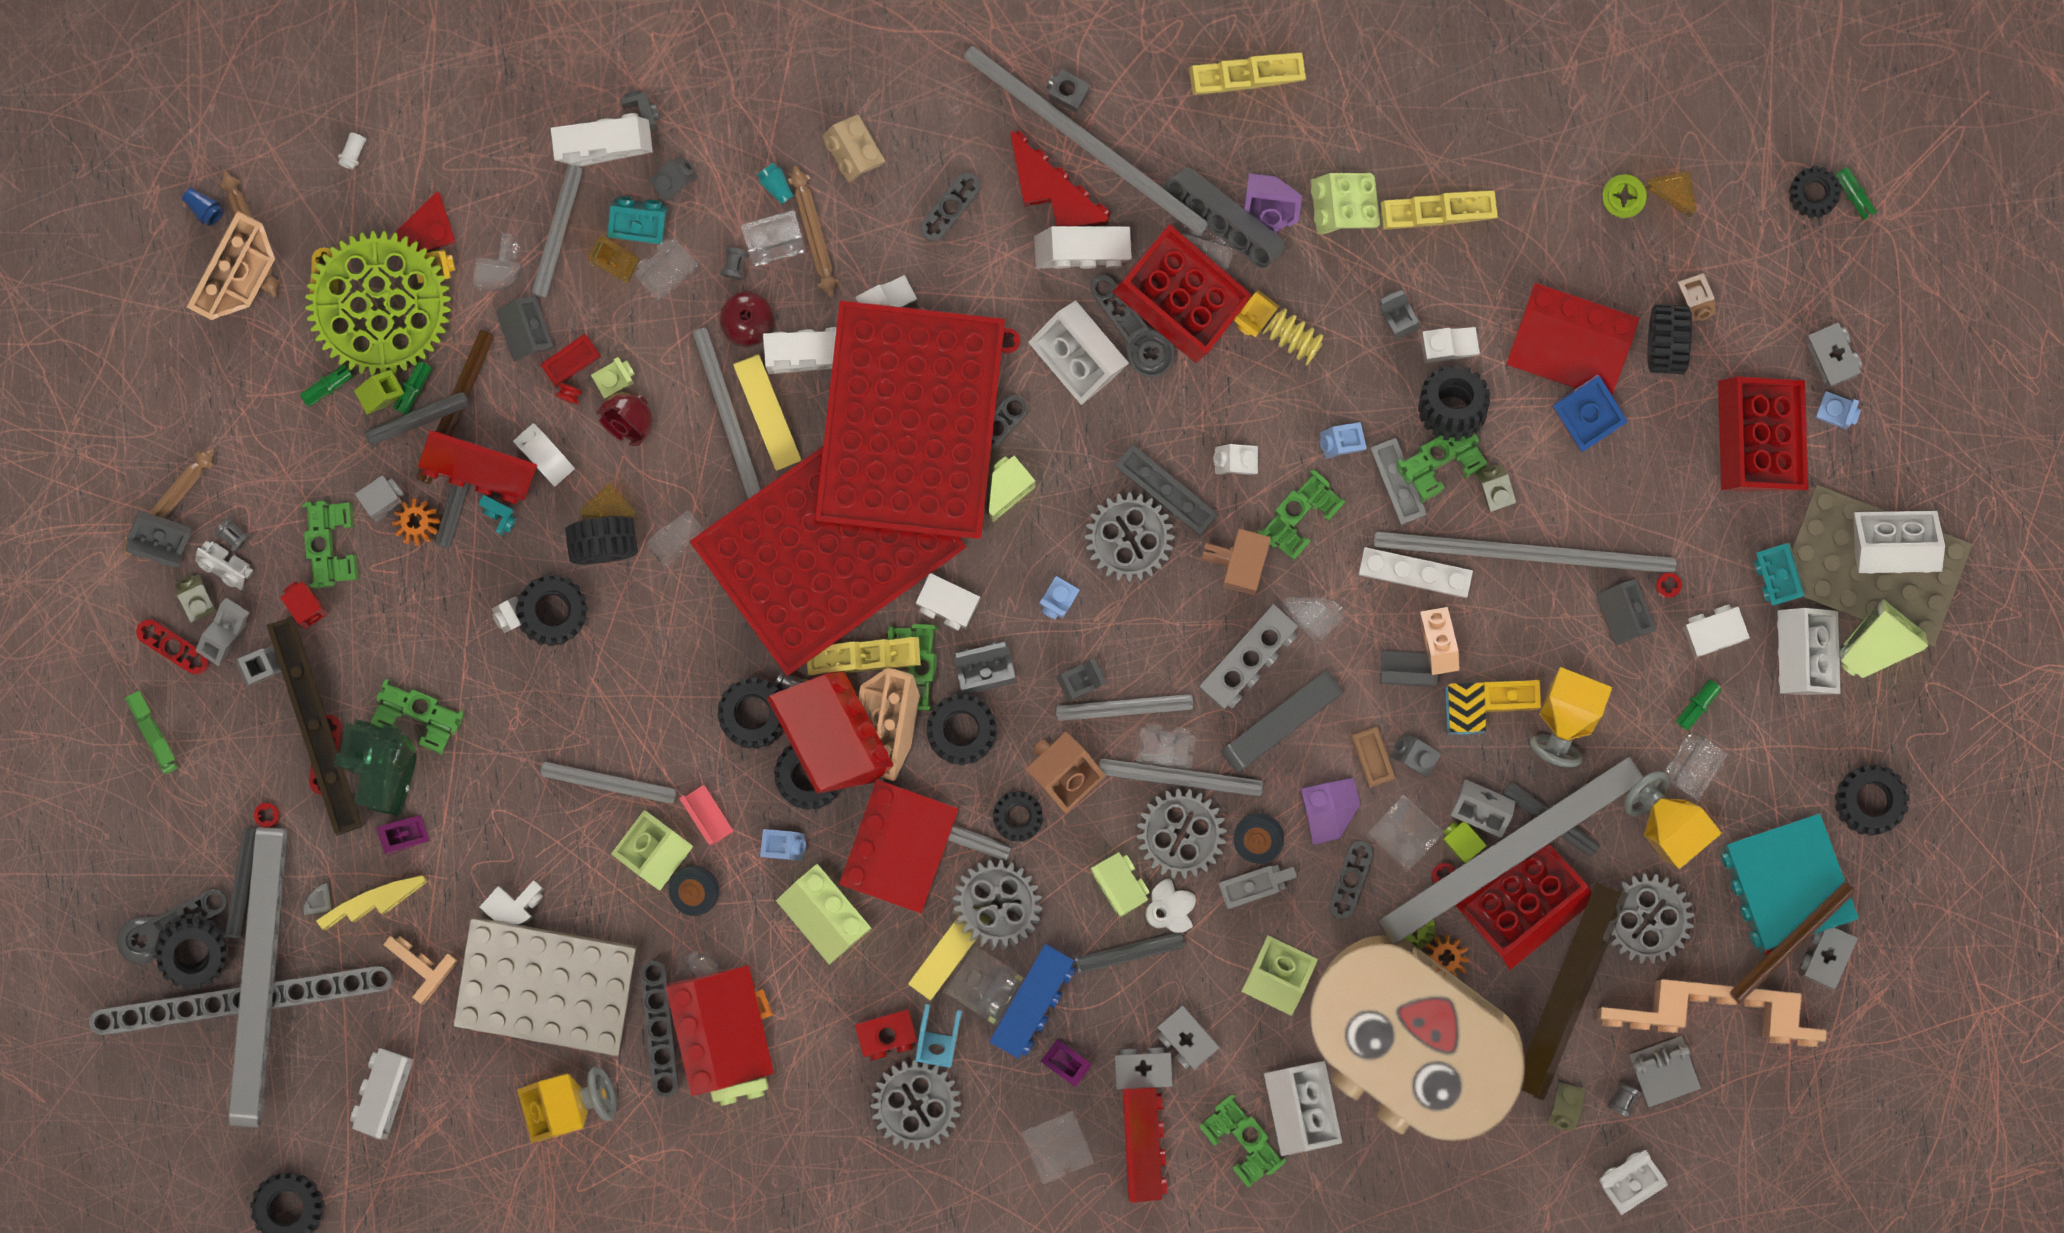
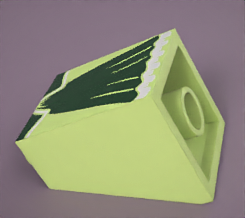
[1839,599,1928,678]

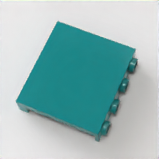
[1721,814,1859,954]

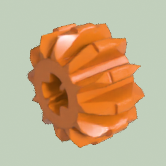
[392,499,440,546]
[1425,935,1469,977]

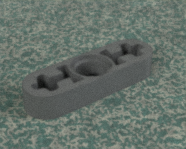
[921,173,980,242]
[1329,841,1373,919]

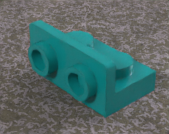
[607,196,668,244]
[1754,543,1806,606]

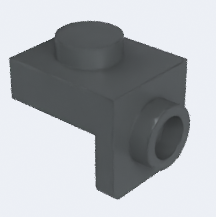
[620,90,660,130]
[649,156,698,201]
[1379,290,1421,339]
[1056,659,1106,702]
[1391,734,1441,778]

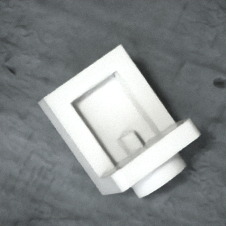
[1213,444,1258,475]
[492,597,521,633]

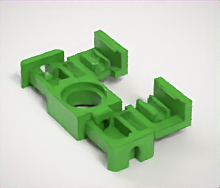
[1396,434,1488,504]
[1257,470,1345,561]
[302,501,359,589]
[888,624,939,711]
[370,679,464,756]
[125,690,179,775]
[1199,1095,1286,1188]

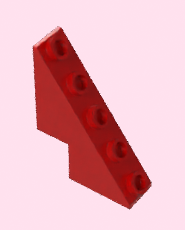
[1010,130,1111,227]

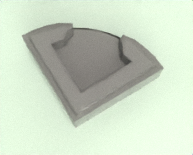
[304,883,333,916]

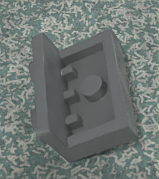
[126,510,191,568]
[953,642,1017,695]

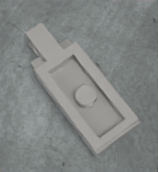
[1218,865,1297,910]

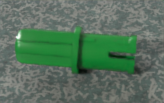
[1835,167,1878,221]
[392,361,432,414]
[300,363,353,407]
[1676,679,1722,731]

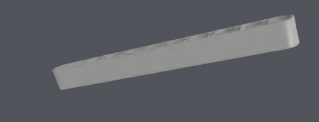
[1378,757,1643,945]
[229,827,287,1127]
[89,966,394,1035]

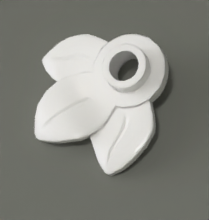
[1145,879,1196,933]

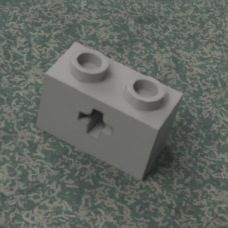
[1804,322,1862,389]
[355,475,404,523]
[1451,779,1516,838]
[1800,928,1858,990]
[1157,1005,1219,1070]
[1114,1048,1172,1089]

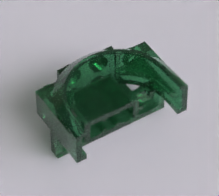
[334,719,417,816]

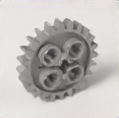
[1085,492,1174,583]
[1136,789,1227,879]
[951,860,1042,950]
[1612,874,1694,964]
[871,1059,961,1151]

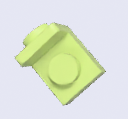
[591,357,635,400]

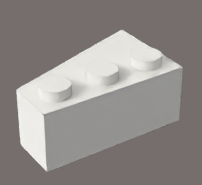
[551,113,653,167]
[1034,226,1132,269]
[763,327,837,374]

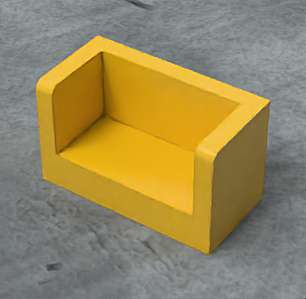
[1484,680,1541,713]

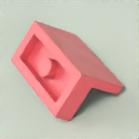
[679,785,734,846]

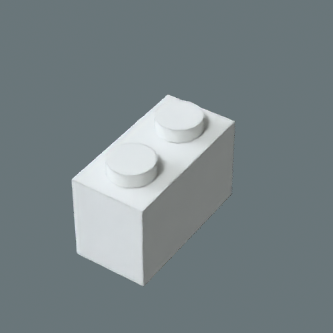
[916,573,980,631]
[1683,604,1750,658]

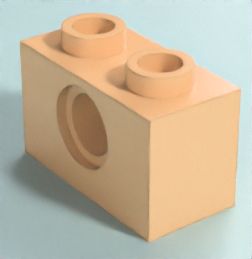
[1420,607,1459,675]

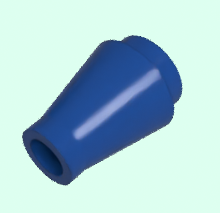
[182,188,223,226]

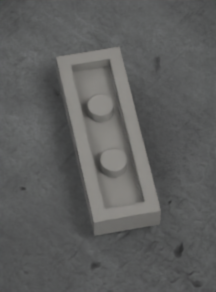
[1370,438,1427,526]

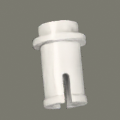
[338,132,366,170]

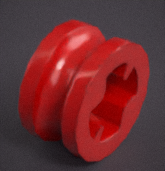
[1002,328,1020,354]
[555,383,583,405]
[1655,573,1682,599]
[254,803,280,828]
[1431,863,1456,884]

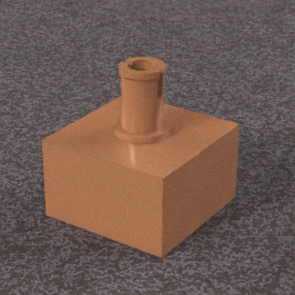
[1201,529,1271,596]
[1025,732,1106,814]

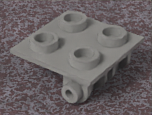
[1629,1036,1701,1107]

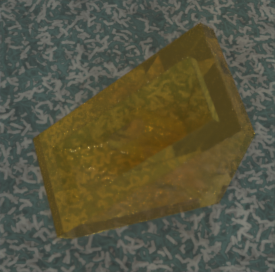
[1645,171,1696,218]
[587,235,640,284]
[580,483,638,520]

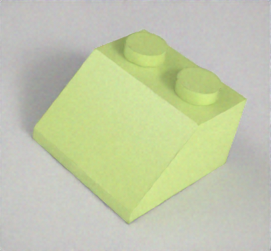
[989,456,1036,522]
[611,810,693,891]
[1090,853,1150,918]
[1241,935,1318,1016]

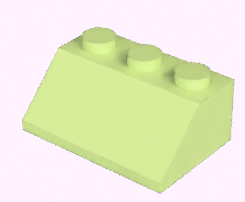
[776,864,872,965]

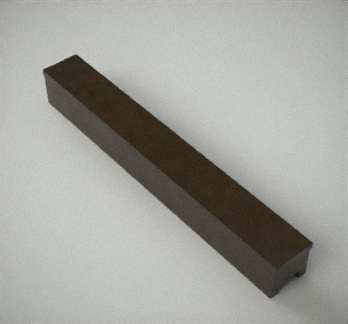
[266,616,363,836]
[1520,882,1628,1100]

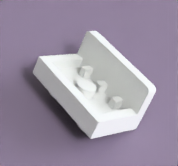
[1599,1150,1668,1215]

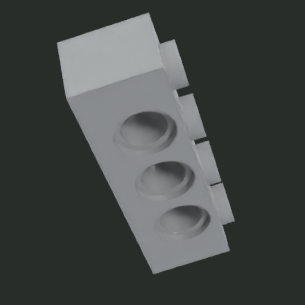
[1199,604,1298,711]

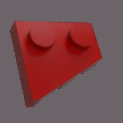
[396,192,456,253]

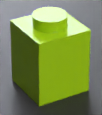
[354,370,404,414]
[1442,821,1487,865]

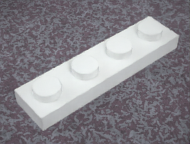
[1358,547,1473,598]

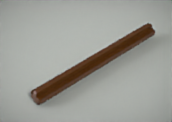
[416,330,494,484]
[1730,882,1855,1003]

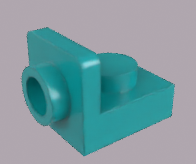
[478,495,517,536]

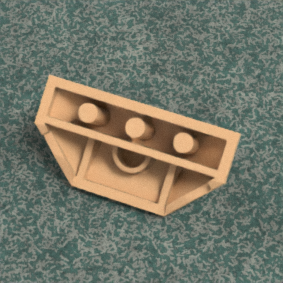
[187,211,275,320]
[859,668,920,781]

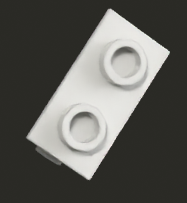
[195,541,253,591]

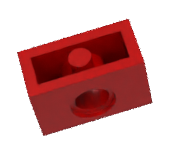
[280,581,329,630]
[855,1009,918,1061]

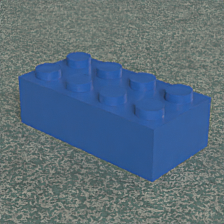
[989,944,1076,1059]

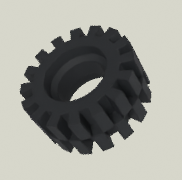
[1789,166,1841,219]
[993,791,1043,842]

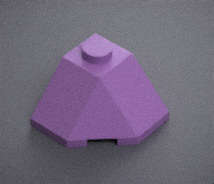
[1244,173,1302,234]
[1300,778,1360,845]

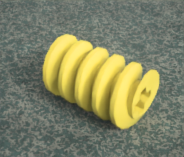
[1262,308,1324,366]

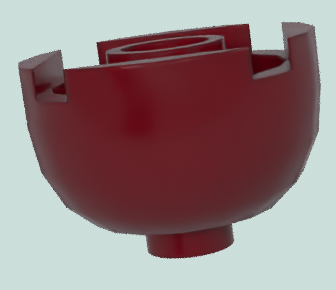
[719,292,775,348]
[597,392,653,446]

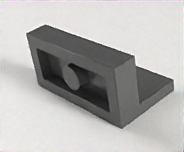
[496,296,554,362]
[1596,579,1656,646]
[1380,651,1438,687]

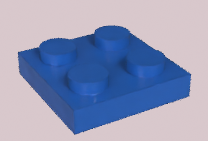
[1551,375,1628,452]

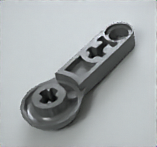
[1091,275,1174,377]
[117,889,228,964]

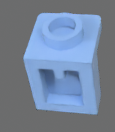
[1815,391,1861,430]
[1320,422,1367,459]
[1039,576,1080,620]
[760,829,806,861]

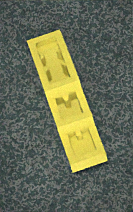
[1189,53,1306,95]
[1381,190,1498,230]
[733,354,802,471]
[807,637,921,676]
[316,876,428,931]
[908,906,991,1001]

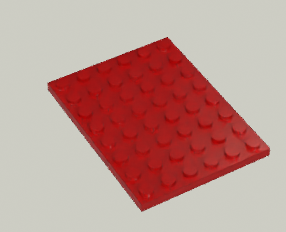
[815,300,1005,540]
[689,446,967,677]

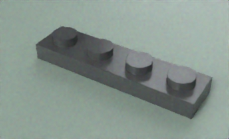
[1115,444,1218,536]

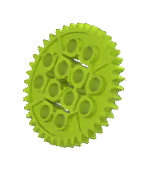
[305,230,451,375]

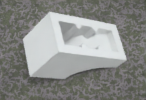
[855,275,918,308]
[1420,327,1480,363]

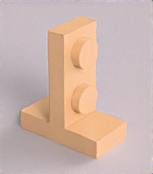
[383,936,459,1005]

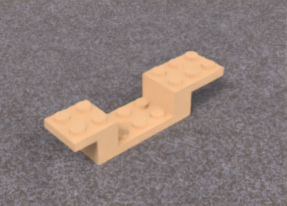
[1595,979,1827,1047]

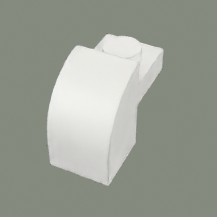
[513,423,575,487]
[480,880,544,925]

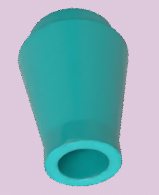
[757,163,794,204]

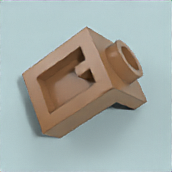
[1678,273,1716,322]

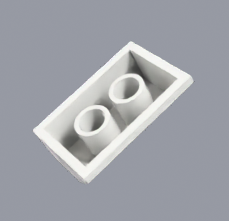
[1028,301,1129,405]
[1854,511,1945,574]
[1777,608,1840,695]
[350,1048,414,1139]
[1264,1061,1342,1156]

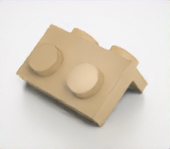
[823,114,885,182]

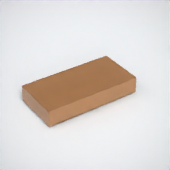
[1351,726,1396,788]

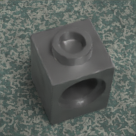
[1046,69,1090,113]

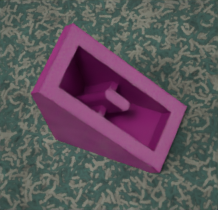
[376,815,430,856]
[1040,1039,1092,1087]

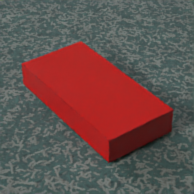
[540,334,601,388]

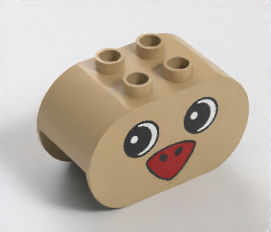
[1311,935,1524,1140]

